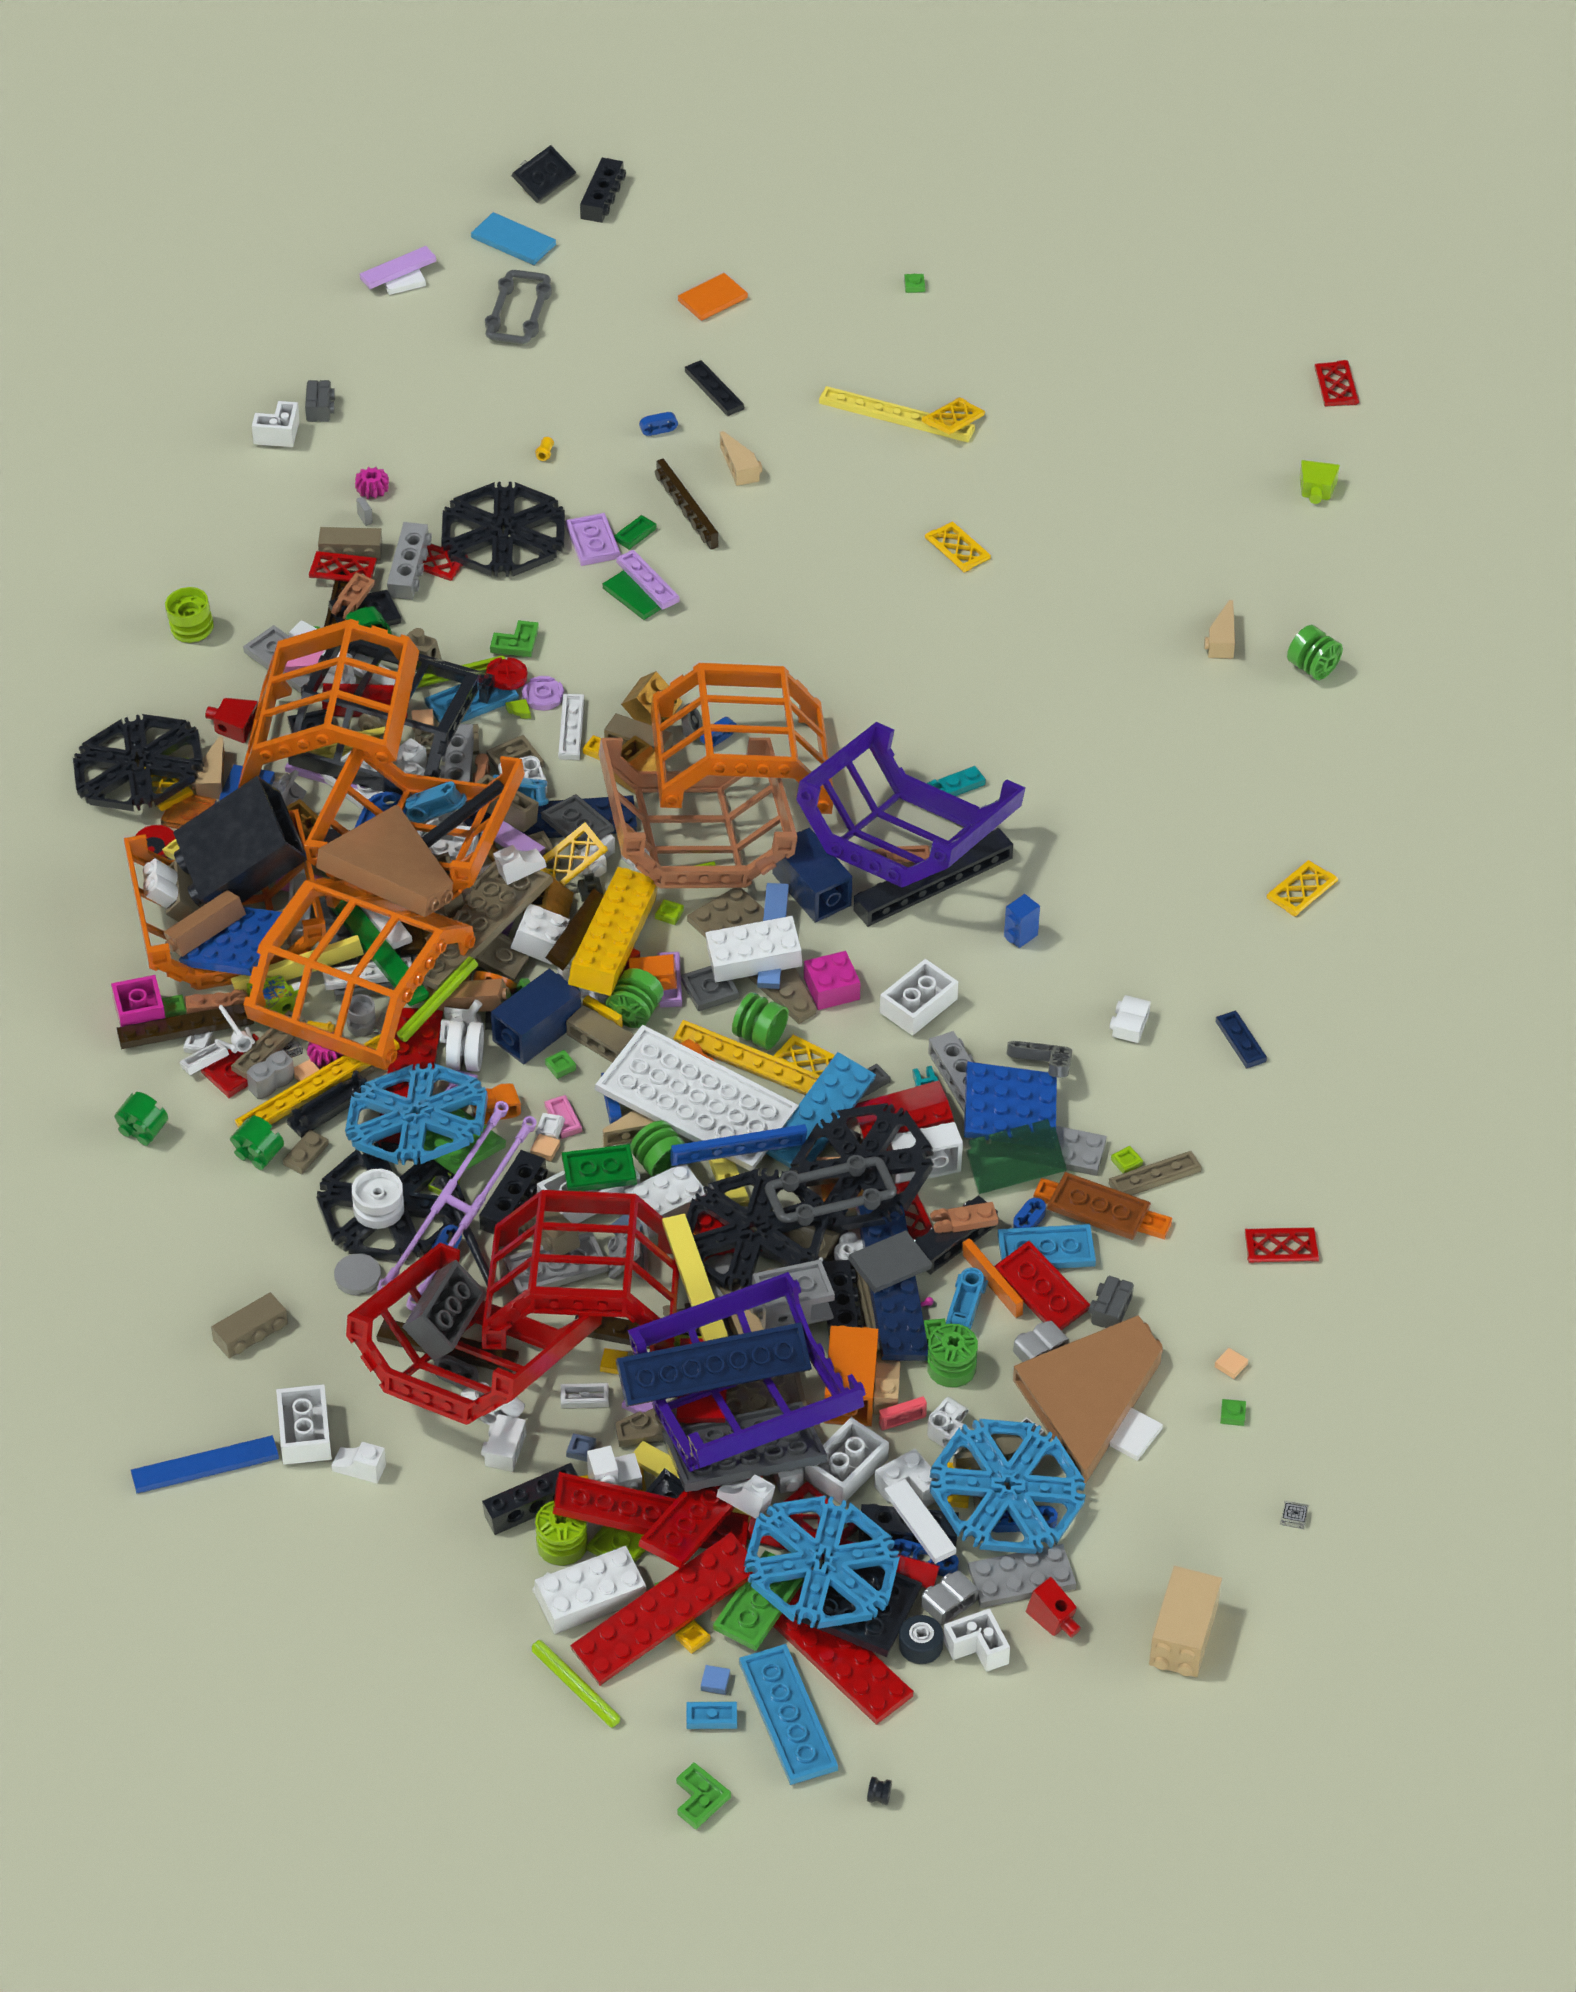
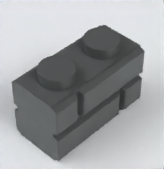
[305,380,335,422]
[1088,1275,1134,1328]

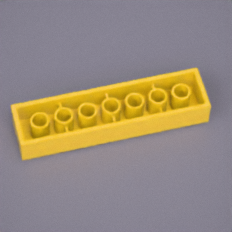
[568,867,658,996]

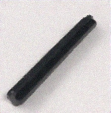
[421,780,504,848]

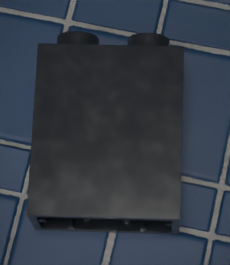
[173,776,307,908]

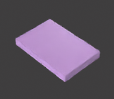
[565,513,620,566]

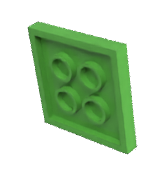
[424,1109,506,1174]

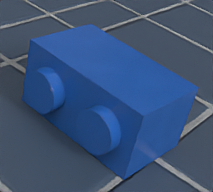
[1004,894,1040,948]

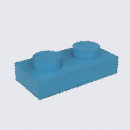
[686,1702,737,1729]

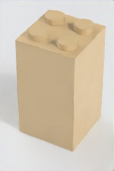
[1149,1566,1222,1677]

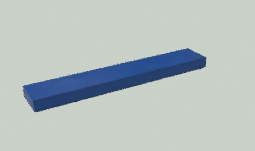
[670,1124,807,1166]
[131,1435,279,1494]

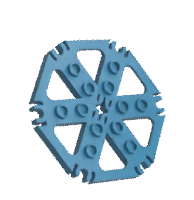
[345,1063,488,1165]
[930,1419,1085,1554]
[743,1495,900,1629]

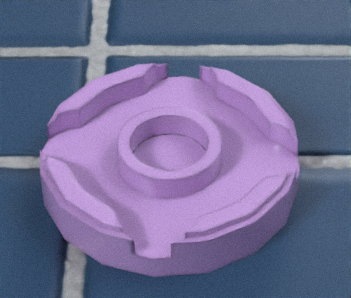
[522,676,564,711]

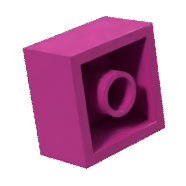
[804,951,860,1010]
[111,975,165,1027]

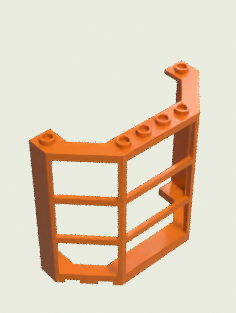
[238,619,419,788]
[651,663,833,814]
[304,748,525,910]
[124,809,326,990]
[243,876,476,1071]

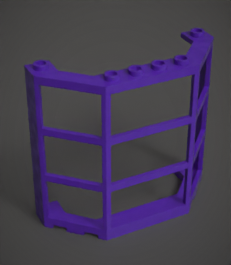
[796,722,1026,887]
[628,1272,866,1472]

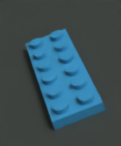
[766,1052,876,1168]
[739,1644,838,1785]

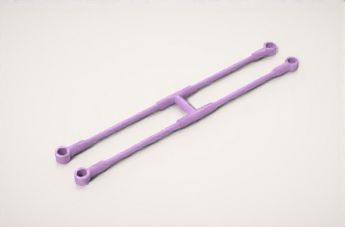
[377,1101,537,1311]

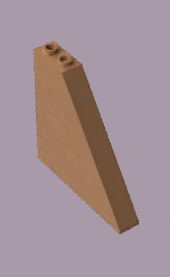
[316,805,453,917]
[1013,1315,1163,1483]

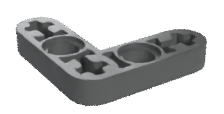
[1006,1041,1072,1078]

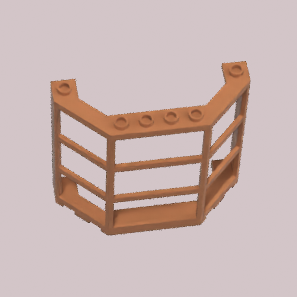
[598,738,798,888]

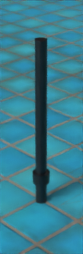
[439,1177,490,1286]

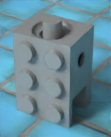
[750,1259,835,1329]

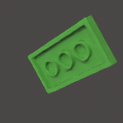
[713,1550,804,1651]

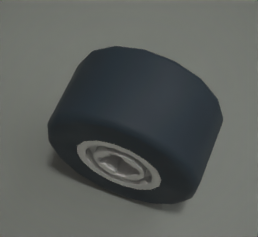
[899,1615,944,1664]

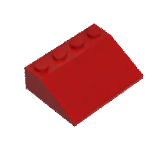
[854,1080,954,1151]

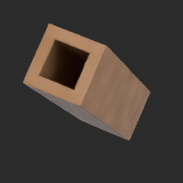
[164,890,246,957]
[424,979,511,1014]

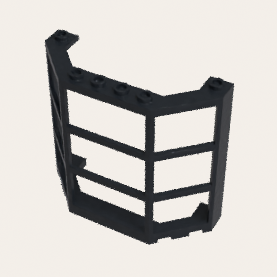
[288,639,495,798]

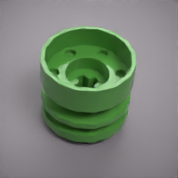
[1287,624,1343,680]
[606,968,664,1028]
[732,992,789,1050]
[630,1120,689,1177]
[927,1324,978,1388]

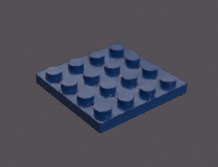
[179,907,300,976]
[964,1062,1057,1149]

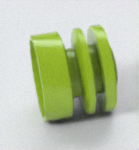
[165,587,214,643]
[535,1501,588,1566]

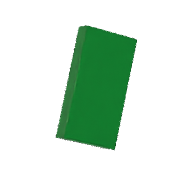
[614,515,657,550]

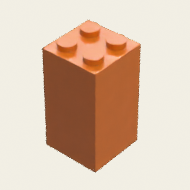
[824,1325,878,1427]

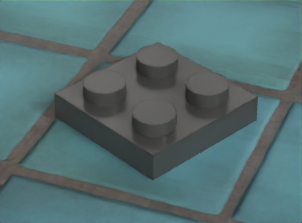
[681,966,739,1011]

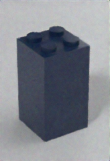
[772,827,852,923]
[491,968,581,1065]

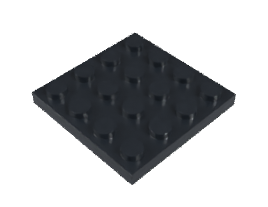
[795,1560,923,1657]

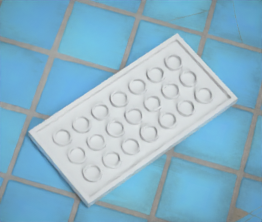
[595,1025,799,1171]

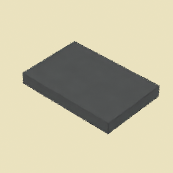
[541,794,614,850]
[848,1231,932,1293]

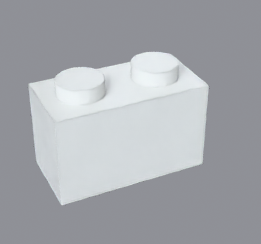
[481,1414,527,1472]

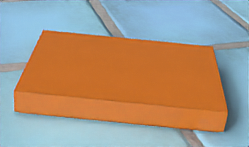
[678,273,748,321]

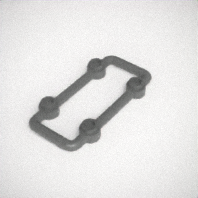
[485,270,552,344]
[765,1155,897,1226]

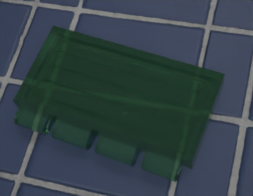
[966,1119,1067,1195]

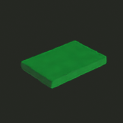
[602,570,661,620]
[561,1144,637,1191]

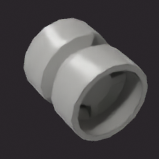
[347,994,376,1037]

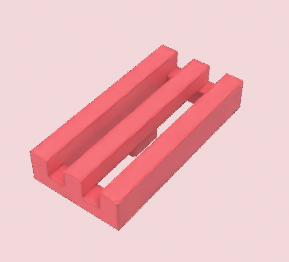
[879,1396,927,1431]

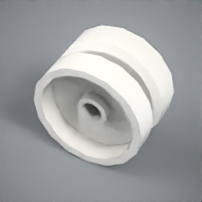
[446,1020,484,1072]
[352,1169,404,1229]

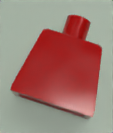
[205,698,258,743]
[1025,1577,1081,1638]

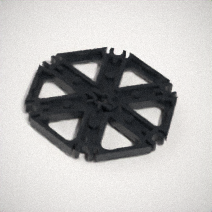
[441,482,565,577]
[73,714,204,812]
[789,1103,934,1232]
[316,1141,465,1261]
[686,1168,829,1291]

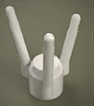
[215,1005,255,1053]

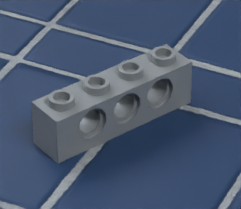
[387,522,432,600]
[440,724,474,804]
[928,1031,974,1114]

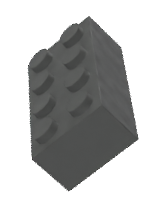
[402,1260,487,1361]

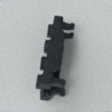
[287,1070,367,1138]

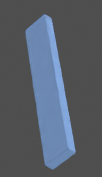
[757,883,789,989]

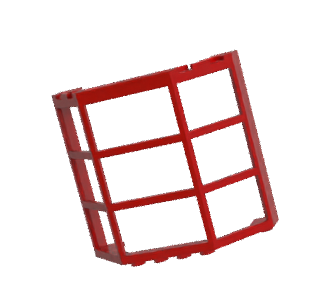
[482,1190,680,1352]
[346,1243,602,1425]

